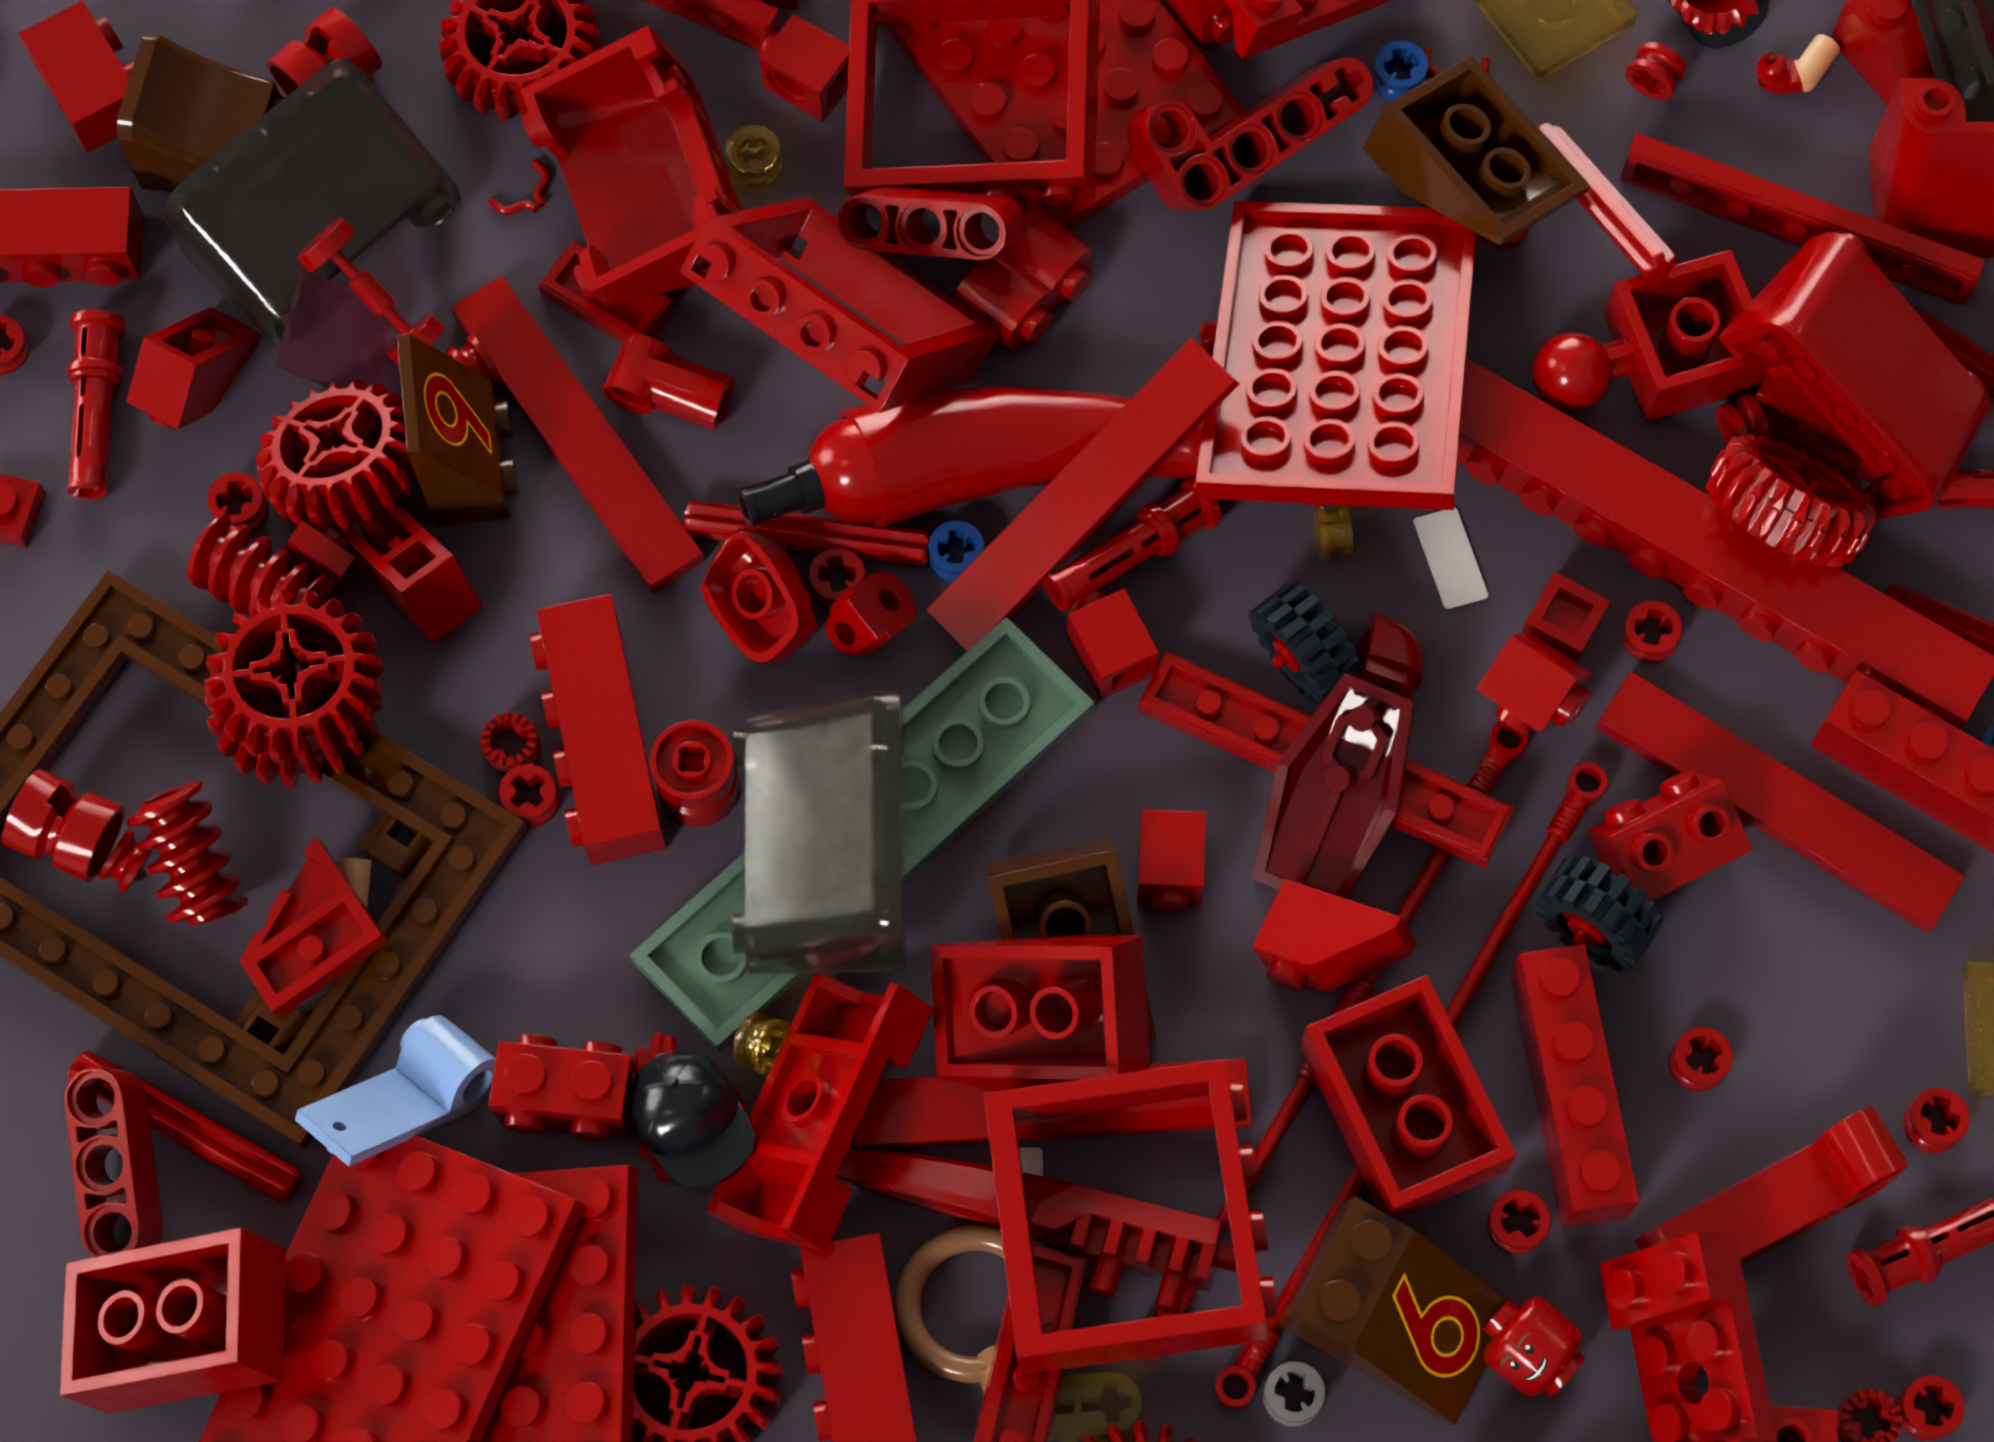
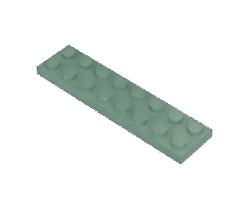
[629,617,1095,1053]

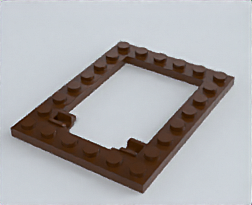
[0,570,527,1150]

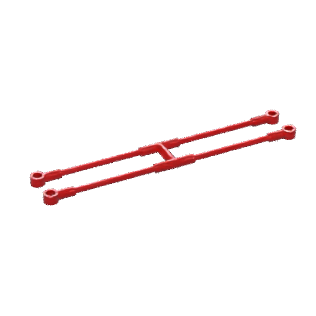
[1142,720,1608,1410]

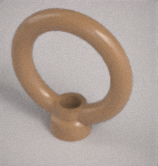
[894,1224,1004,1393]

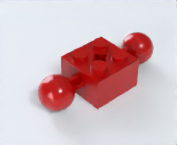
[1531,249,1772,422]

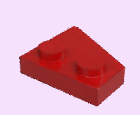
[239,838,389,1018]

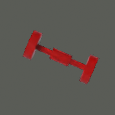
[297,217,445,367]

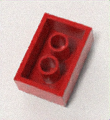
[1300,974,1516,1220]
[60,1227,286,1414]

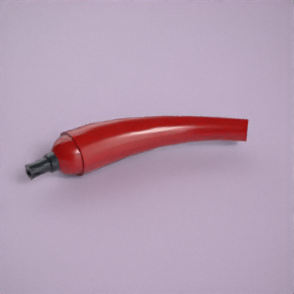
[737,387,1326,527]

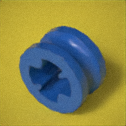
[1372,41,1428,101]
[928,520,985,583]

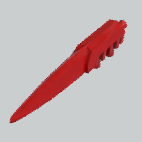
[835,1147,1237,1314]

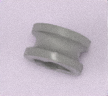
[1263,1361,1325,1427]

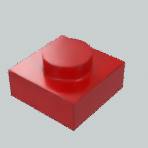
[0,474,46,548]
[285,520,355,589]
[1522,572,1611,661]

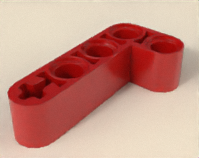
[1127,58,1373,212]
[1635,1106,1909,1265]

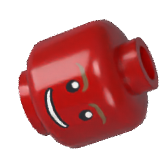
[1482,1296,1586,1398]

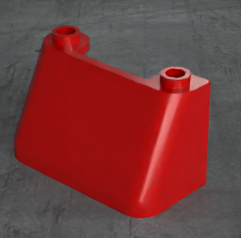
[520,25,744,306]
[1868,78,1994,257]
[1717,232,1992,520]

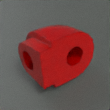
[825,572,916,655]
[1355,611,1424,698]

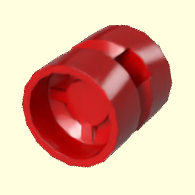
[266,7,382,121]
[649,719,740,828]
[2,768,125,883]

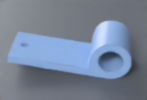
[295,1015,496,1167]

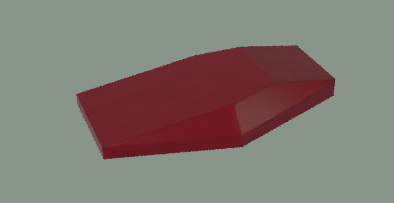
[1252,673,1416,899]

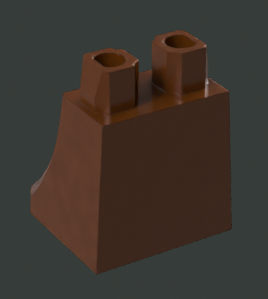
[117,33,312,203]

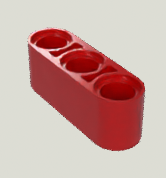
[837,187,1026,260]
[64,1068,163,1257]

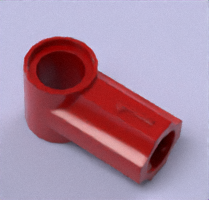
[602,333,735,431]

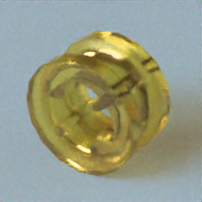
[726,125,782,187]
[1312,505,1353,562]
[733,1012,792,1077]

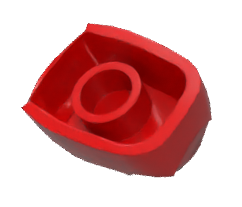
[699,531,818,663]

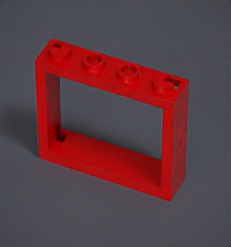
[844,0,1100,210]
[679,197,1001,413]
[983,1059,1278,1375]

